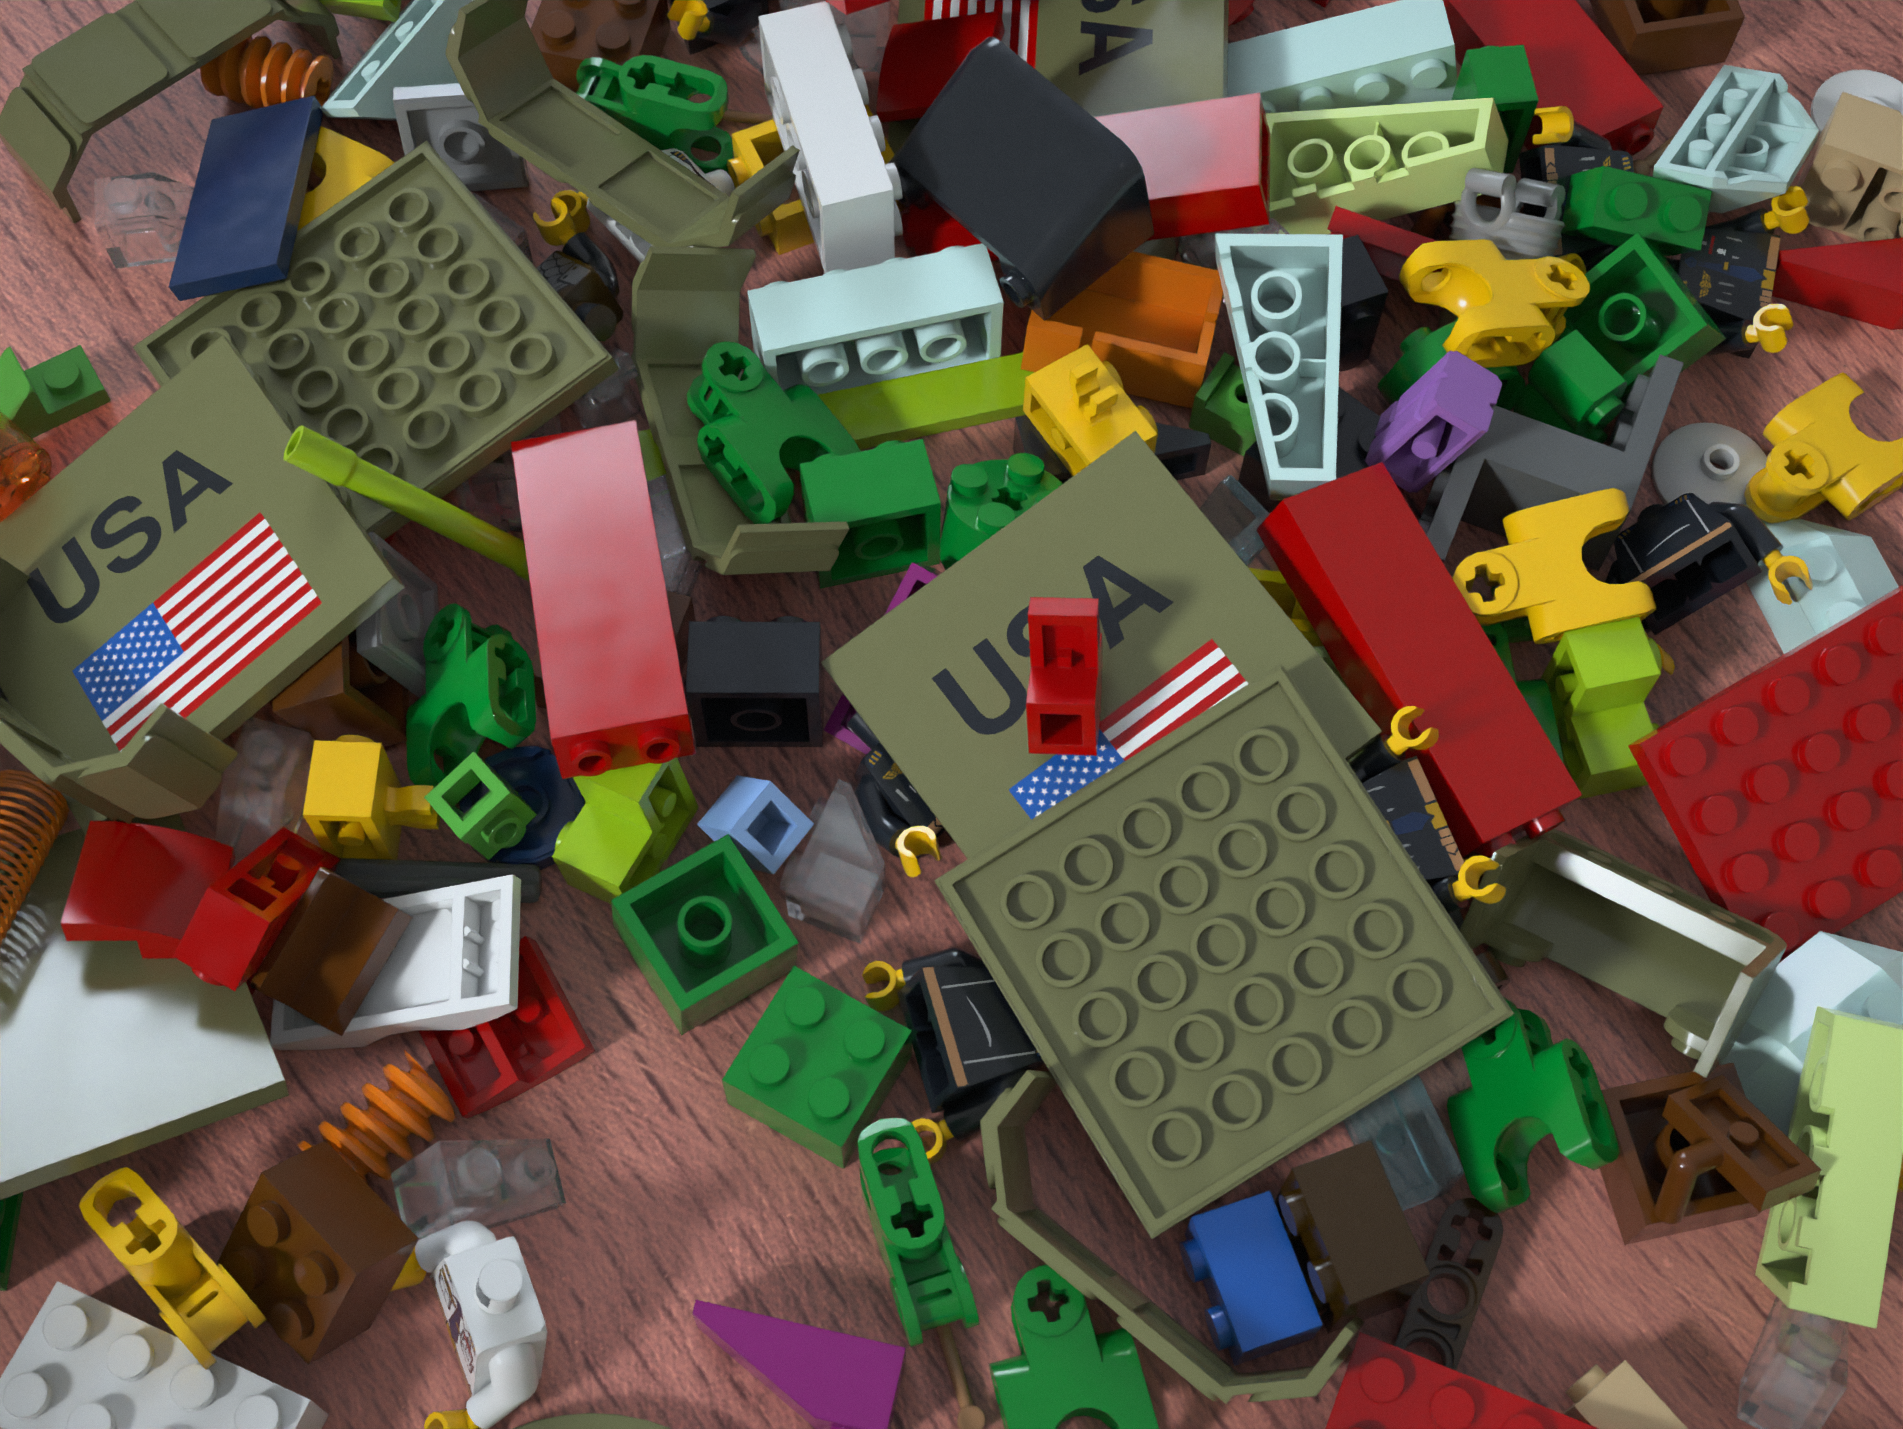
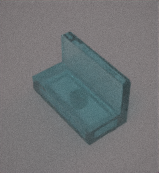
[1200,475,1269,567]
[1343,1074,1464,1211]

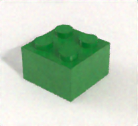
[1560,232,1726,406]
[799,439,941,589]
[611,834,799,1035]
[722,966,912,1169]

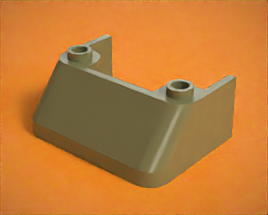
[1460,829,1787,1078]

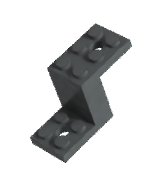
[1418,354,1684,571]

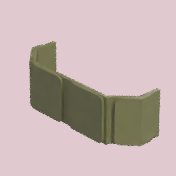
[0,0,341,224]
[445,0,800,248]
[631,246,849,575]
[0,557,239,824]
[980,1070,1365,1404]

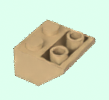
[1797,92,1903,242]

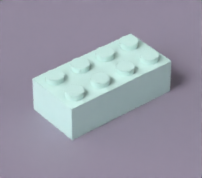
[747,243,1004,394]

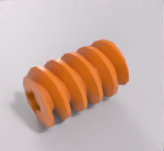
[200,35,334,109]
[297,1050,457,1184]

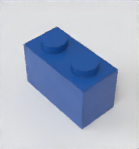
[1179,1191,1323,1366]

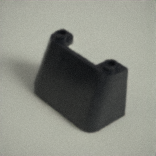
[888,37,1154,321]

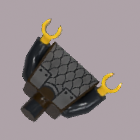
[533,198,624,342]

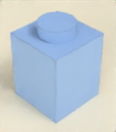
[697,775,814,875]

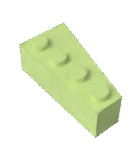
[1253,98,1508,234]
[1755,1006,1903,1329]

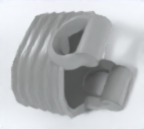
[1448,168,1565,260]

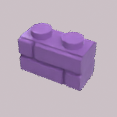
[1365,351,1502,493]

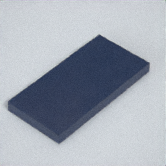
[169,95,323,301]

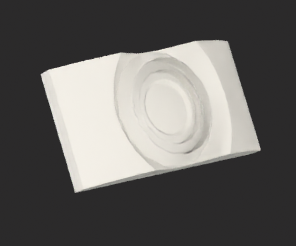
[270,874,521,1050]

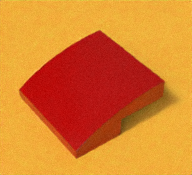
[876,11,1005,123]
[1327,206,1443,282]
[60,821,236,959]
[419,936,595,1119]

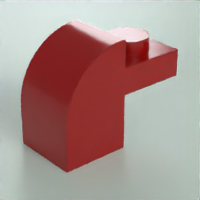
[1026,597,1103,756]

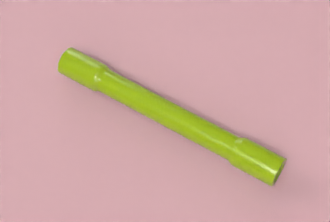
[283,425,529,582]

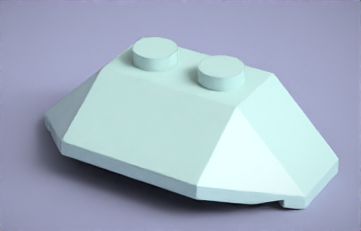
[320,0,474,121]
[1653,65,1819,214]
[1746,519,1899,654]
[1719,931,1903,1136]

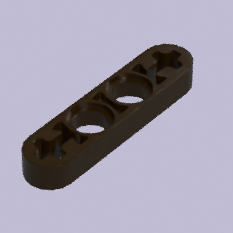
[1394,1198,1503,1371]

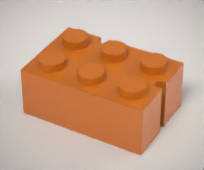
[1021,251,1223,408]

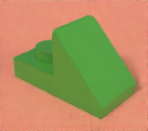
[0,345,111,453]

